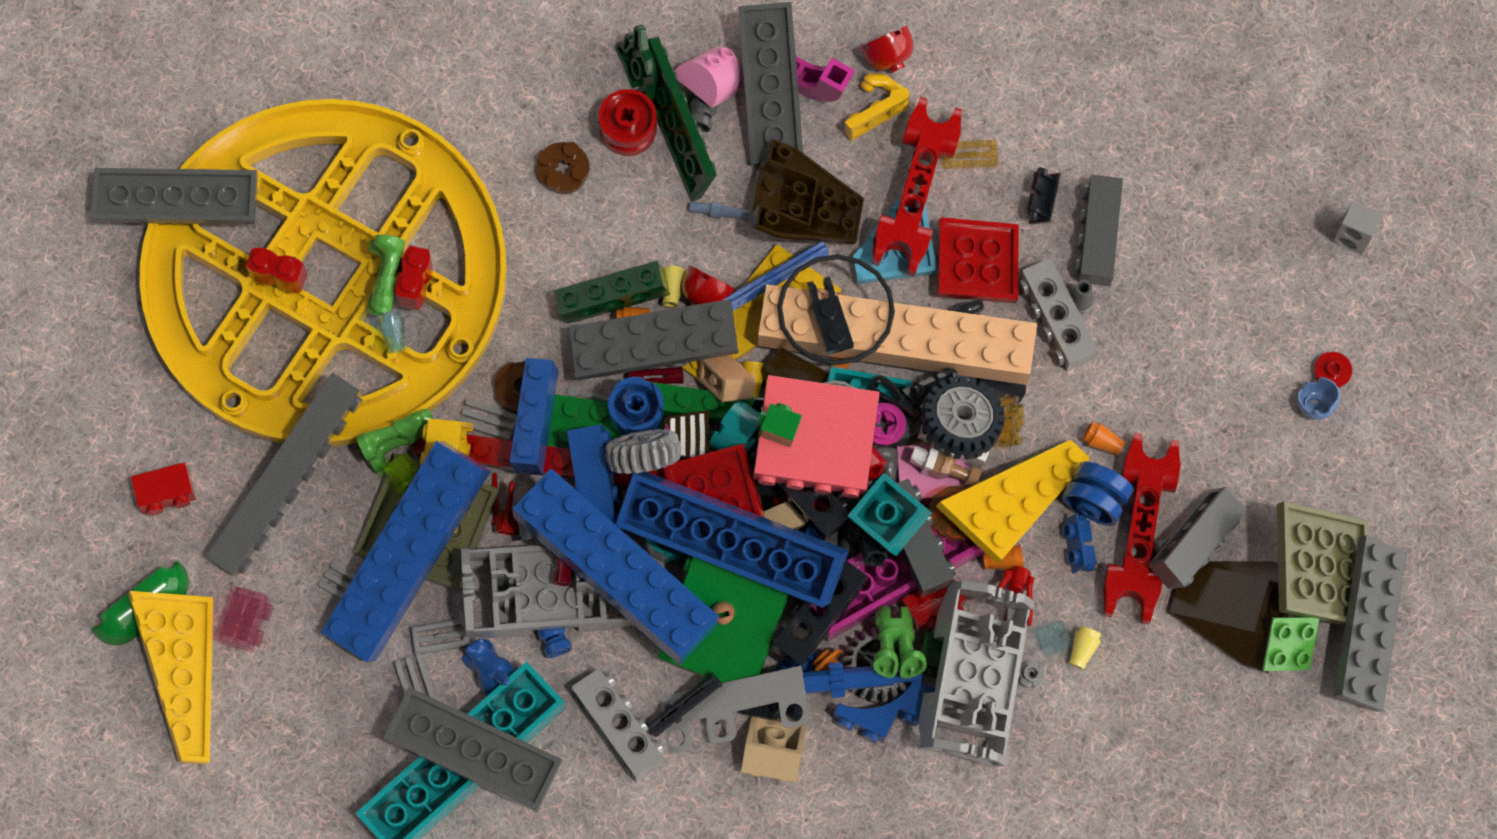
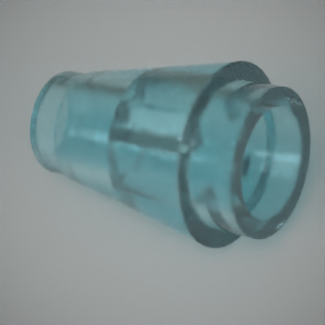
[378,311,406,353]

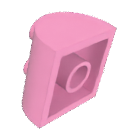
[675,47,744,108]

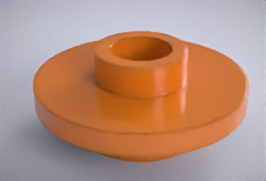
[812,648,842,672]

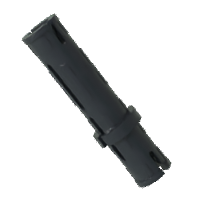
[646,672,723,737]

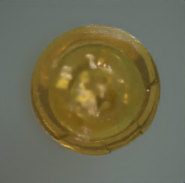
[995,394,1025,449]

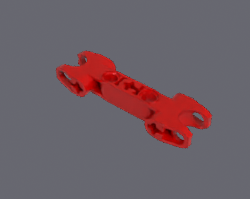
[871,96,962,277]
[1103,432,1181,625]

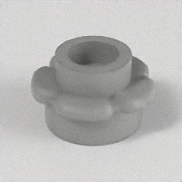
[1019,661,1045,688]

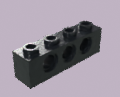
[750,449,850,541]
[771,560,868,667]

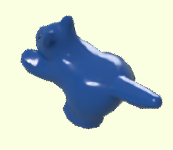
[462,638,517,696]

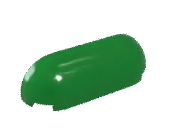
[91,561,189,645]

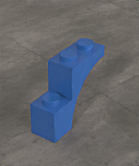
[833,681,935,744]

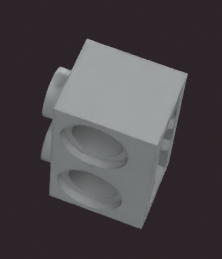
[1331,201,1382,255]

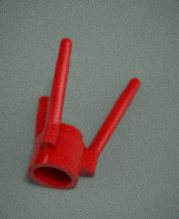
[492,472,534,536]
[997,566,1035,626]

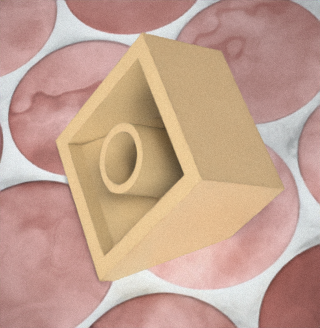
[741,716,807,782]

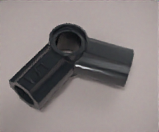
[850,520,888,568]

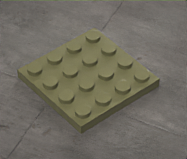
[355,453,499,592]
[1277,501,1369,625]

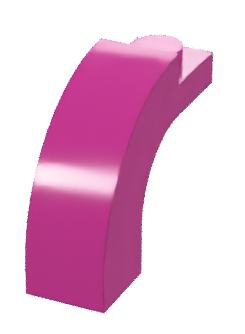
[796,56,855,102]

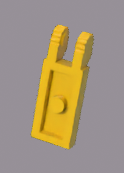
[845,86,910,141]

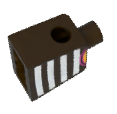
[665,411,709,461]

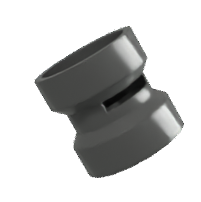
[691,97,718,133]

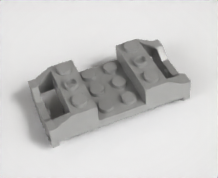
[461,545,635,638]
[919,581,1034,767]

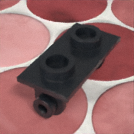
[1025,167,1061,224]
[902,367,958,410]

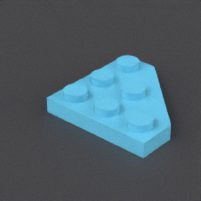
[853,199,937,284]

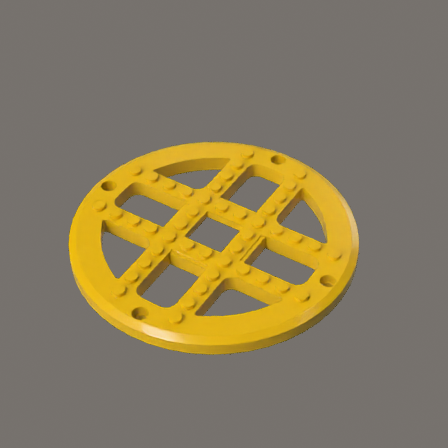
[140,99,507,446]

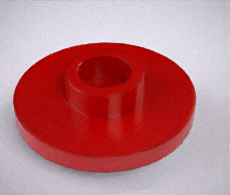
[1314,352,1353,388]

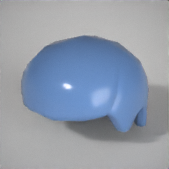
[1297,377,1340,420]

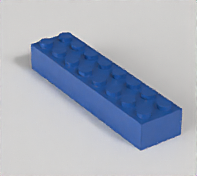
[321,441,491,662]
[513,469,719,665]
[616,472,849,607]

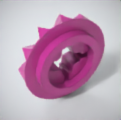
[873,403,906,447]

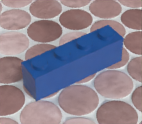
[510,358,559,475]
[567,425,623,530]

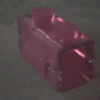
[218,587,273,653]

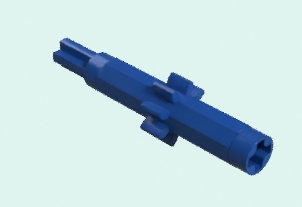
[803,662,922,698]

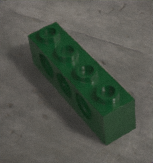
[554,261,670,324]

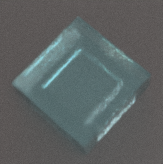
[1036,621,1072,657]

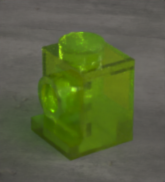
[383,452,419,498]

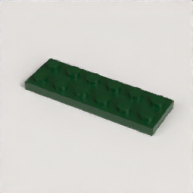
[648,37,717,201]

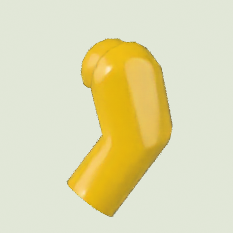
[861,73,902,93]

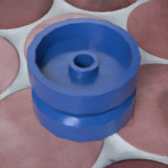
[1062,461,1134,526]

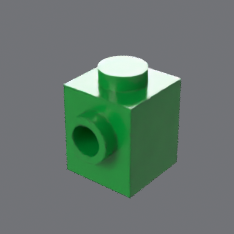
[756,403,802,448]

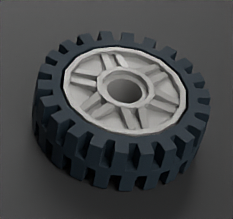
[920,376,1005,460]

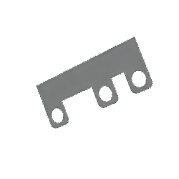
[661,666,809,754]

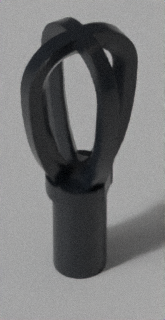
[869,375,921,420]

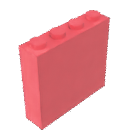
[753,375,879,498]

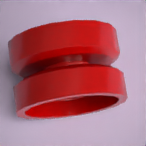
[599,89,657,156]

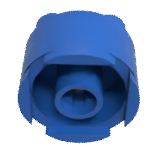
[608,377,664,435]

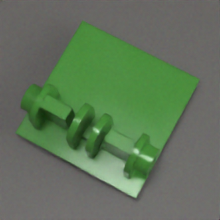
[1262,615,1320,671]

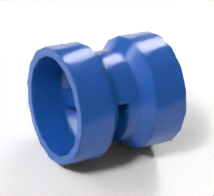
[537,628,573,659]

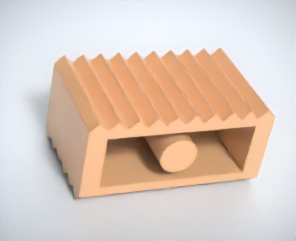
[699,355,756,403]

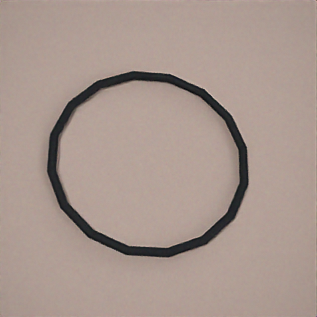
[777,254,895,365]

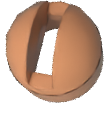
[712,601,735,625]

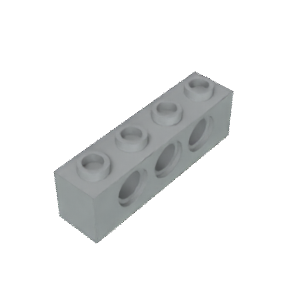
[1018,258,1099,371]
[571,668,665,782]

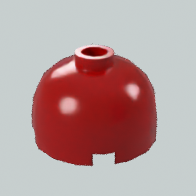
[860,26,913,73]
[682,265,737,306]

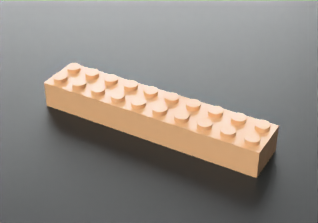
[758,284,1037,385]

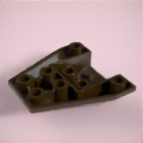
[747,139,864,244]
[1169,561,1289,674]

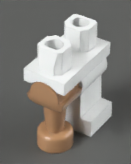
[909,425,989,488]

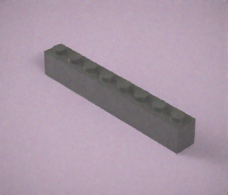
[205,372,363,576]

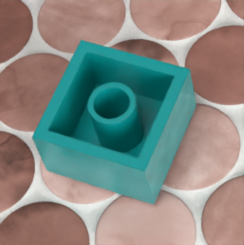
[848,473,932,556]

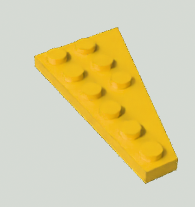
[682,244,842,384]
[936,440,1090,564]
[128,591,213,764]

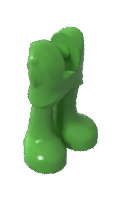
[368,235,405,317]
[356,408,434,473]
[873,606,927,679]

